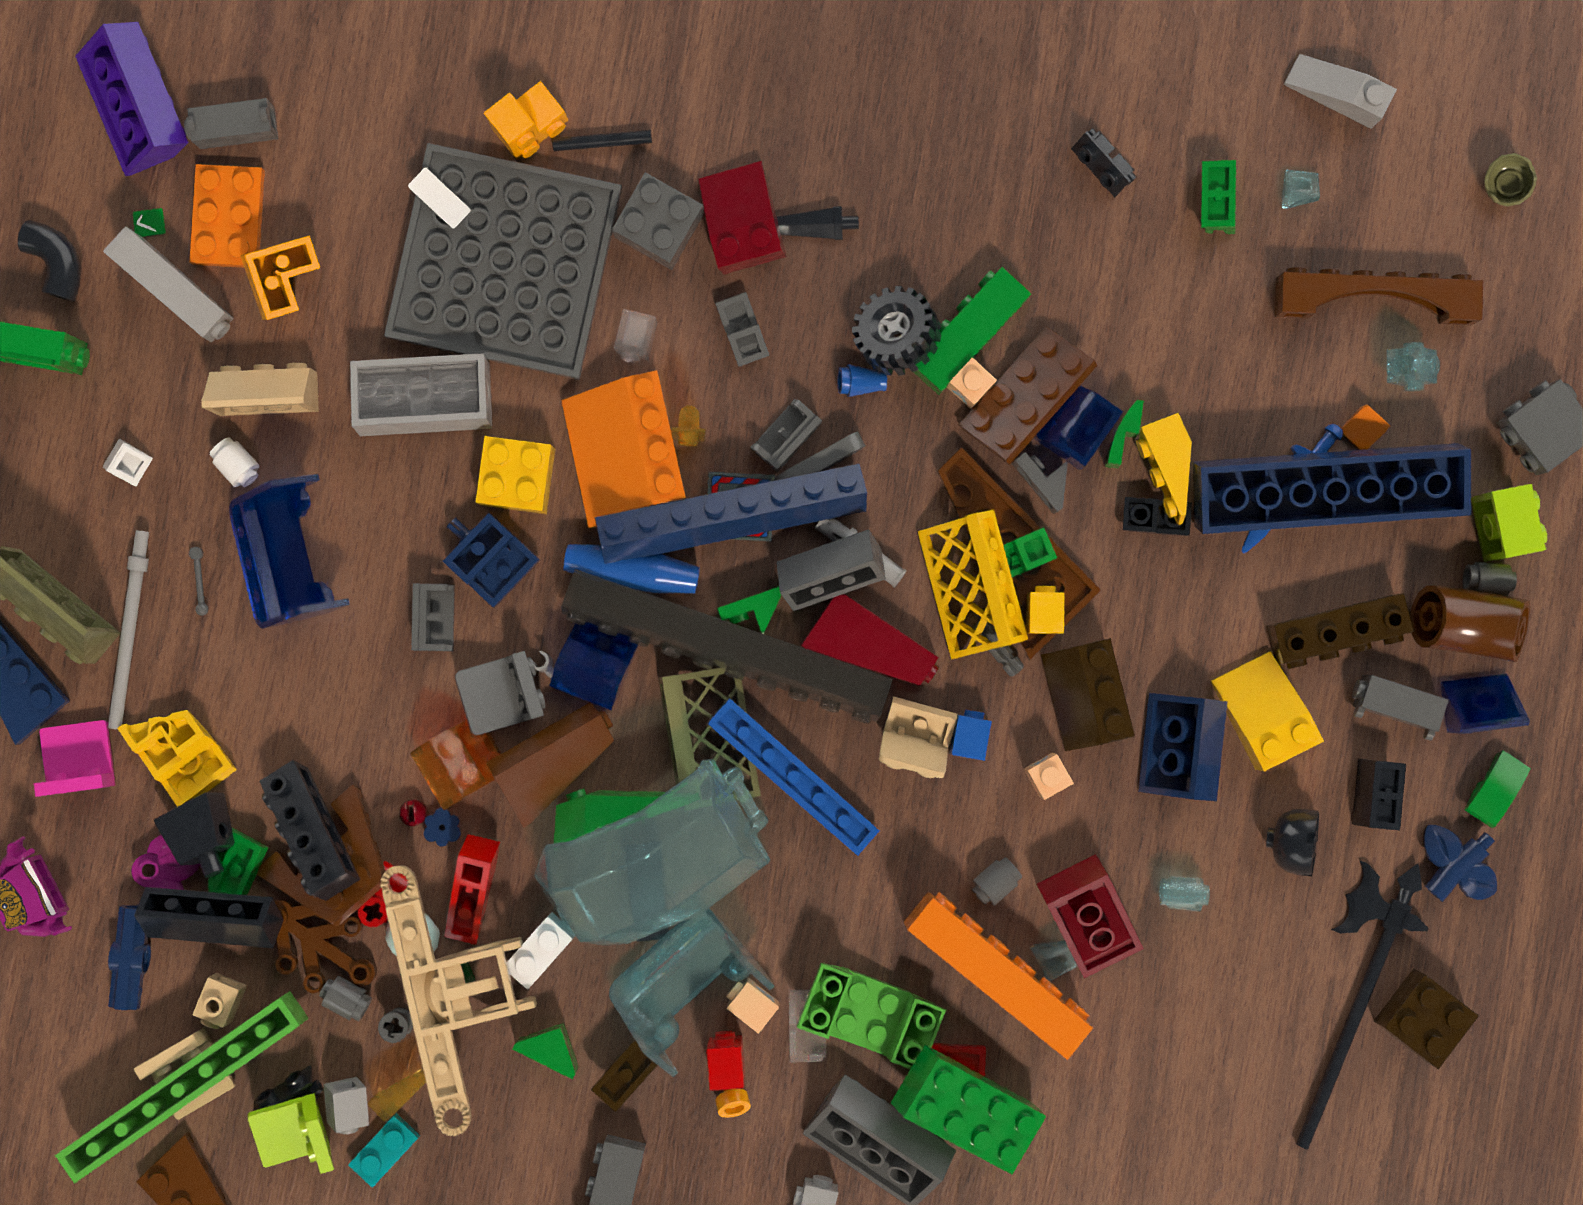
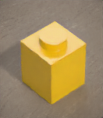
[1026,586,1064,634]

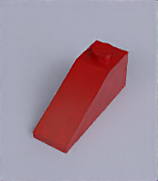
[444,834,500,945]

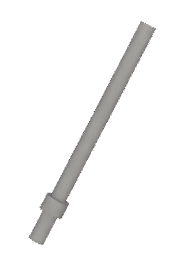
[108,530,149,729]

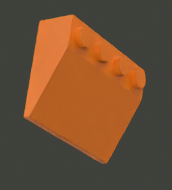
[561,370,686,528]

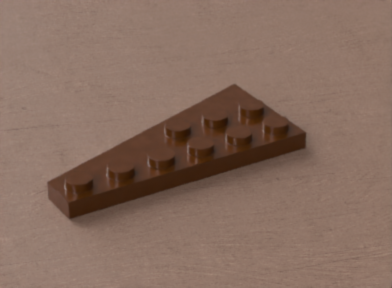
[937,447,1101,660]

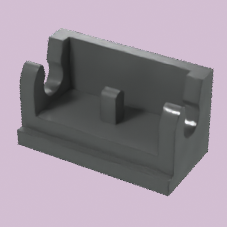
[750,399,822,473]
[411,583,455,651]

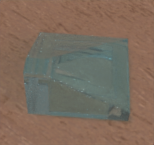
[1281,170,1320,209]
[1030,940,1077,981]

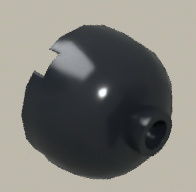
[1266,809,1319,877]

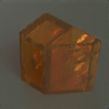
[410,719,501,810]

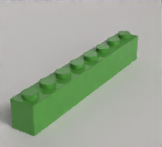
[55,991,309,1184]

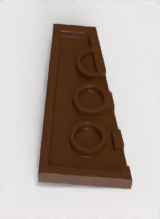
[136,1132,227,1205]

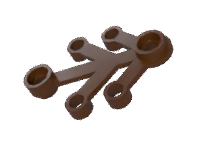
[274,900,377,993]

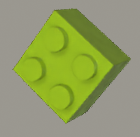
[1471,484,1547,562]

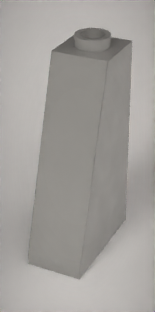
[103,226,234,343]

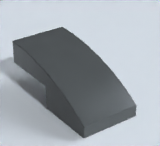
[715,292,770,367]

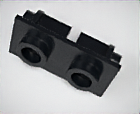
[1071,128,1137,198]
[253,1065,324,1111]

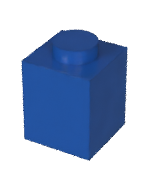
[949,710,992,761]

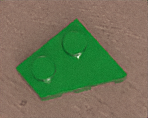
[208,827,269,895]

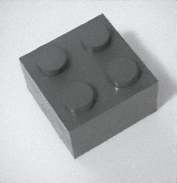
[612,172,705,270]

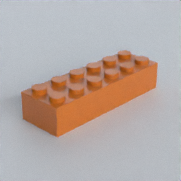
[904,891,1093,1060]

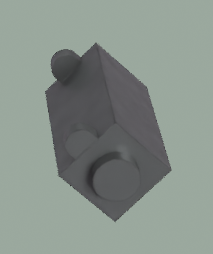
[184,98,279,149]
[1352,675,1448,741]

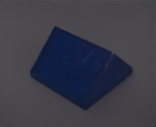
[1441,673,1530,734]

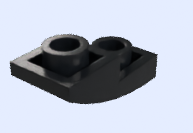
[1123,497,1192,536]

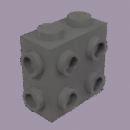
[1497,379,1583,476]

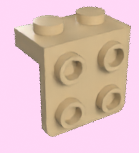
[879,696,958,778]

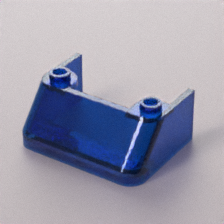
[229,474,350,629]

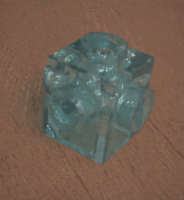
[1387,342,1440,391]

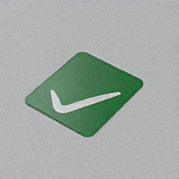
[133,208,166,237]

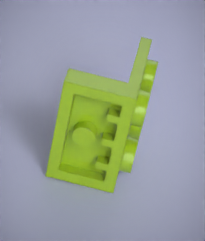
[247,1093,334,1174]

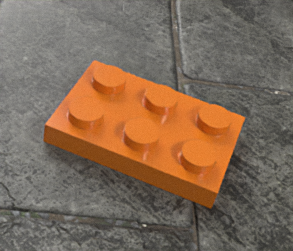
[190,164,265,268]

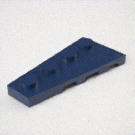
[0,620,70,745]

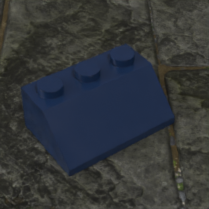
[1138,693,1227,801]

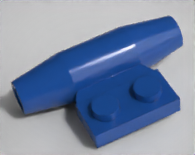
[563,544,700,594]

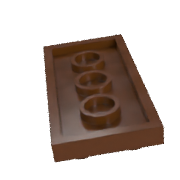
[959,326,1097,465]

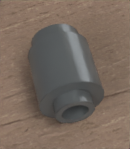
[1463,562,1517,596]
[972,857,1022,906]
[319,976,372,1022]

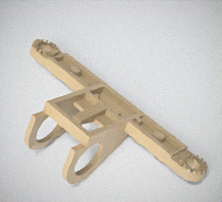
[381,865,537,1136]

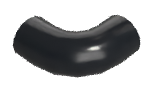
[18,220,82,302]

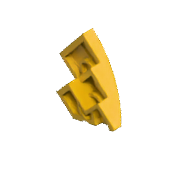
[117,710,237,807]

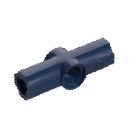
[108,905,151,1010]

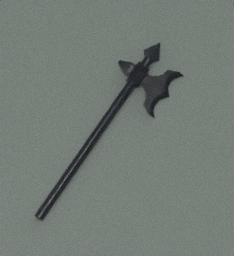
[1296,860,1429,1150]

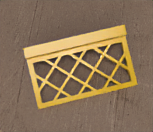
[917,510,1028,659]

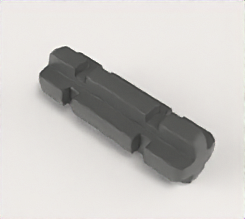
[972,620,1024,676]

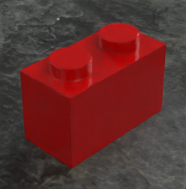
[707,1031,745,1091]

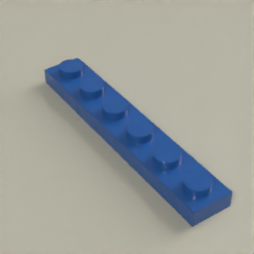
[707,698,880,856]

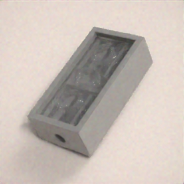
[350,353,492,436]

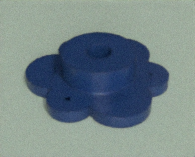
[424,807,461,847]

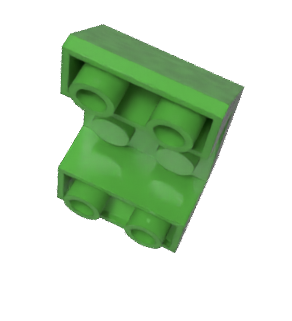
[796,963,946,1069]

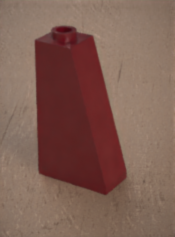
[801,594,939,685]

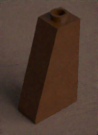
[486,702,614,828]

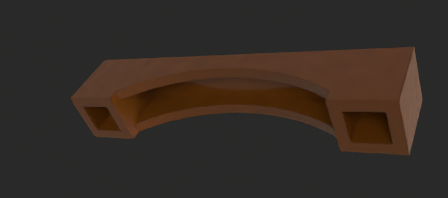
[1275,267,1484,326]

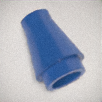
[837,364,887,397]

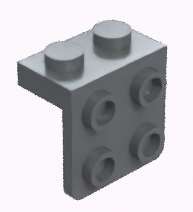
[454,651,545,735]

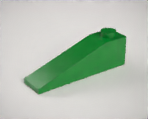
[554,788,700,849]

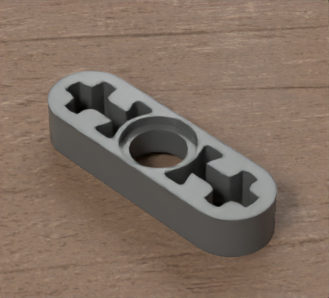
[774,431,866,481]

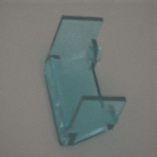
[609,906,775,1077]

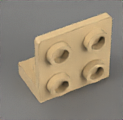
[134,1028,236,1120]

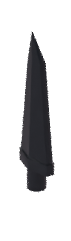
[776,206,859,240]

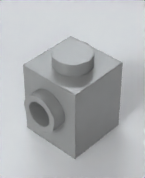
[323,1077,369,1134]
[793,1175,838,1205]

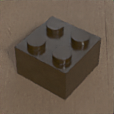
[1374,969,1479,1070]

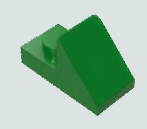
[718,587,782,636]

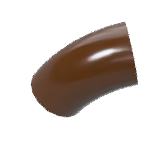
[1410,585,1530,662]

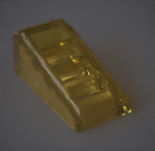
[367,1068,426,1121]

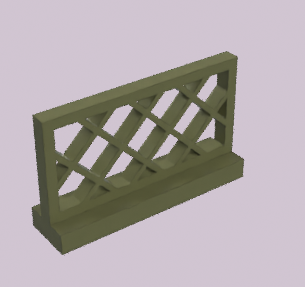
[658,665,761,810]

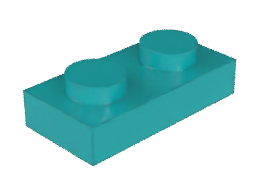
[348,1113,421,1188]

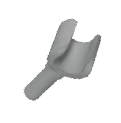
[532,651,570,693]

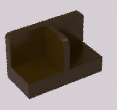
[591,1037,663,1112]

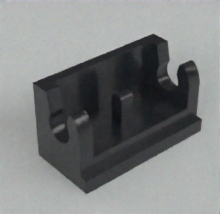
[1352,758,1406,831]

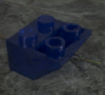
[1034,385,1124,470]
[549,616,640,710]

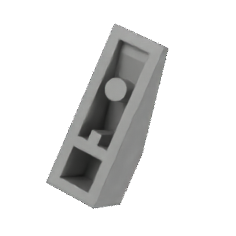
[1283,54,1397,129]

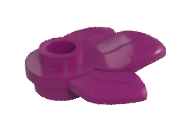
[131,835,200,890]

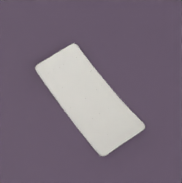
[408,168,471,228]

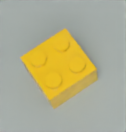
[476,436,555,514]

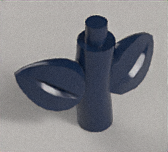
[1423,825,1497,902]

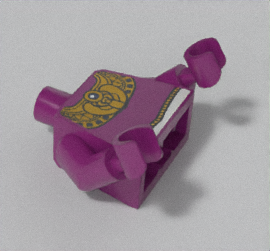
[0,836,72,937]

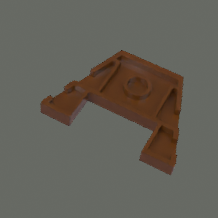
[257,784,385,926]

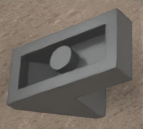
[1012,452,1068,515]

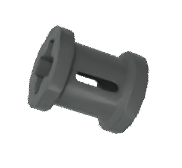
[378,1007,413,1043]

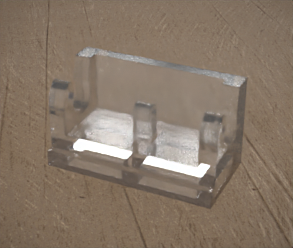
[789,990,826,1063]

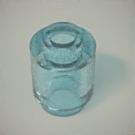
[1159,875,1210,912]

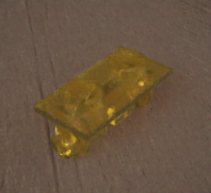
[671,405,706,447]

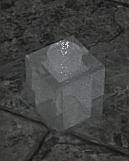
[614,309,658,363]

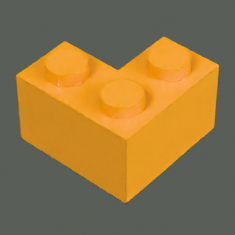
[484,81,569,161]
[240,236,320,320]

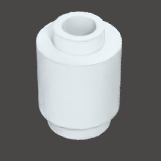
[210,437,260,487]

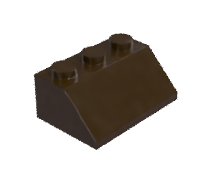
[1041,638,1135,751]

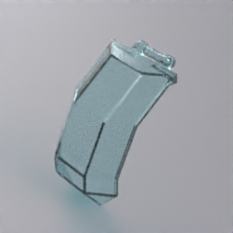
[534,759,771,946]

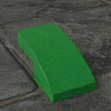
[1105,400,1144,469]
[1003,528,1057,577]
[1464,750,1531,828]

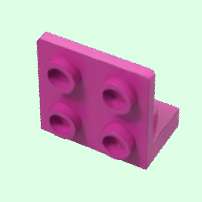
[34,720,116,797]

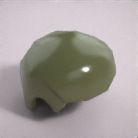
[1484,153,1537,207]

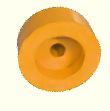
[715,1089,751,1118]

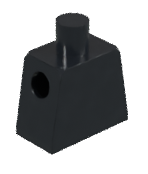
[154,792,235,878]

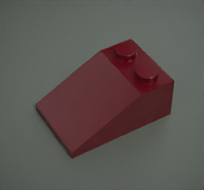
[698,161,787,275]
[1036,854,1144,979]

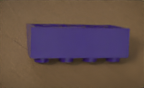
[75,22,189,176]

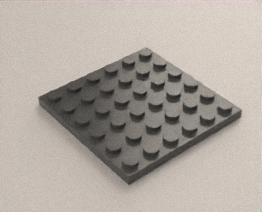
[384,143,622,380]

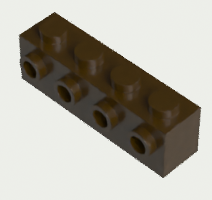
[1266,593,1414,669]

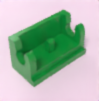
[1201,160,1236,234]

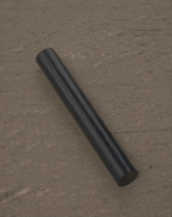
[552,130,652,151]

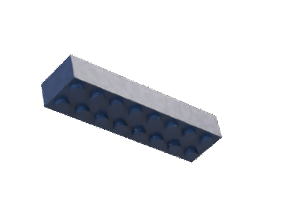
[1193,443,1471,534]

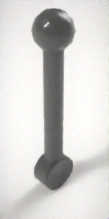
[189,547,209,616]

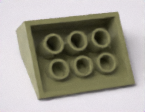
[0,546,121,665]

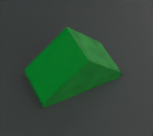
[512,1023,579,1080]

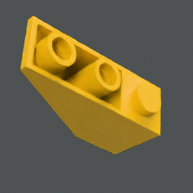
[1136,413,1192,526]

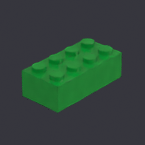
[891,1044,1046,1175]

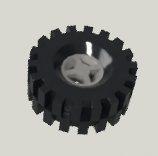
[852,286,942,376]

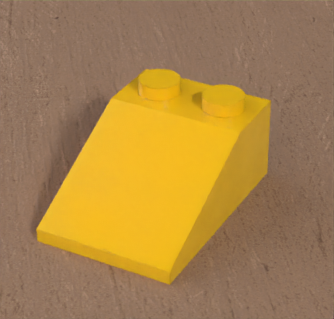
[1210,651,1324,772]

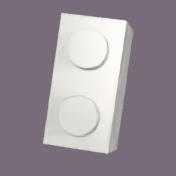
[507,912,576,990]

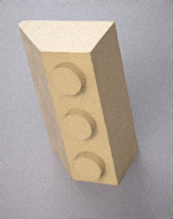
[202,363,319,416]

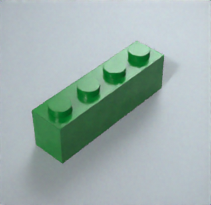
[914,267,1031,395]

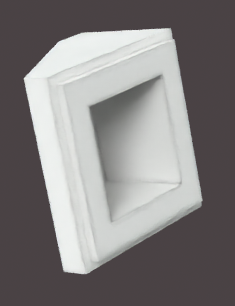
[103,439,153,486]

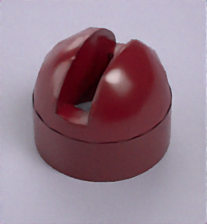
[399,799,427,826]

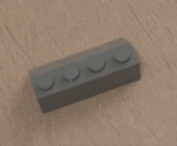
[802,1075,956,1205]

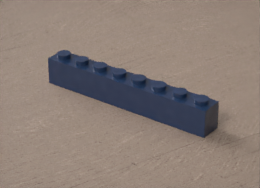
[595,464,867,564]

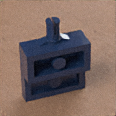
[443,513,540,608]

